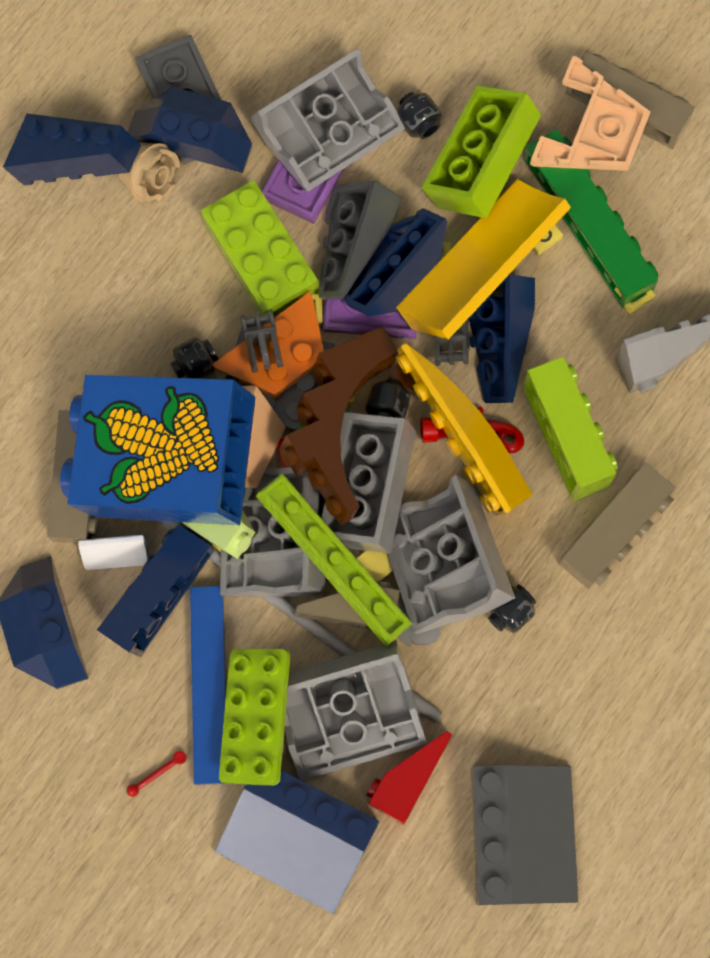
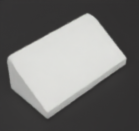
[78,535,148,570]

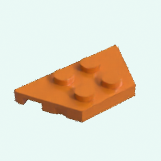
[212,292,324,398]

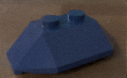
[128,87,252,173]
[344,208,448,317]
[0,556,89,689]

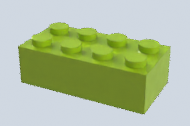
[421,85,541,218]
[200,180,319,318]
[523,356,618,502]

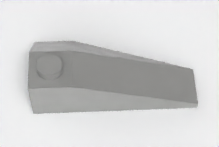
[616,314,710,393]

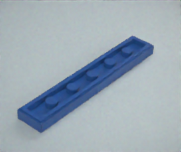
[190,586,226,785]

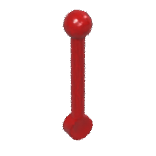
[126,751,187,797]

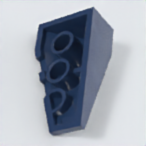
[468,274,535,404]

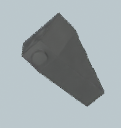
[319,180,401,300]

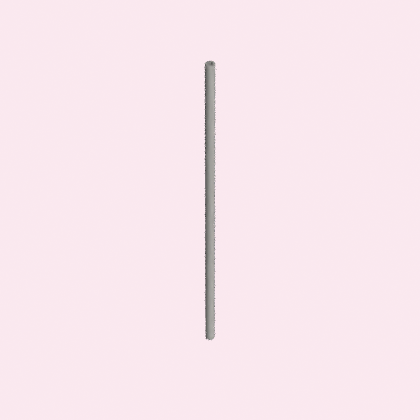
[158,521,442,723]

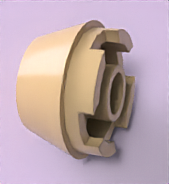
[118,143,180,203]

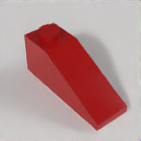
[366,731,452,825]

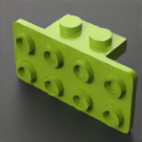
[219,649,290,786]

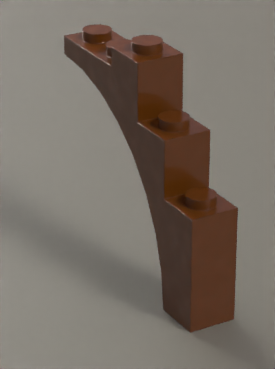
[280,326,398,525]

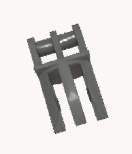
[241,309,284,373]
[434,319,470,366]

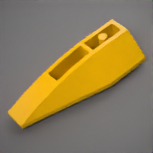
[396,343,533,516]

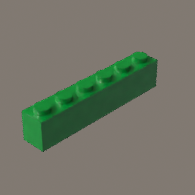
[523,129,658,308]

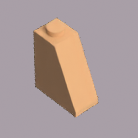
[242,386,286,488]

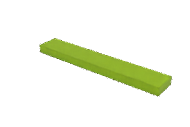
[256,474,412,646]

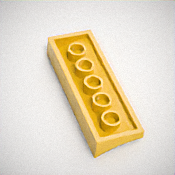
[396,179,571,340]

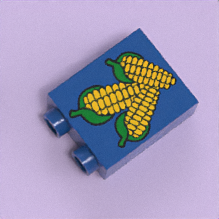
[60,375,256,526]

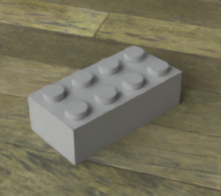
[321,412,416,554]

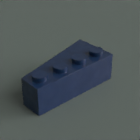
[3,113,141,186]
[97,524,215,657]

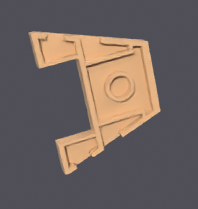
[530,56,650,171]

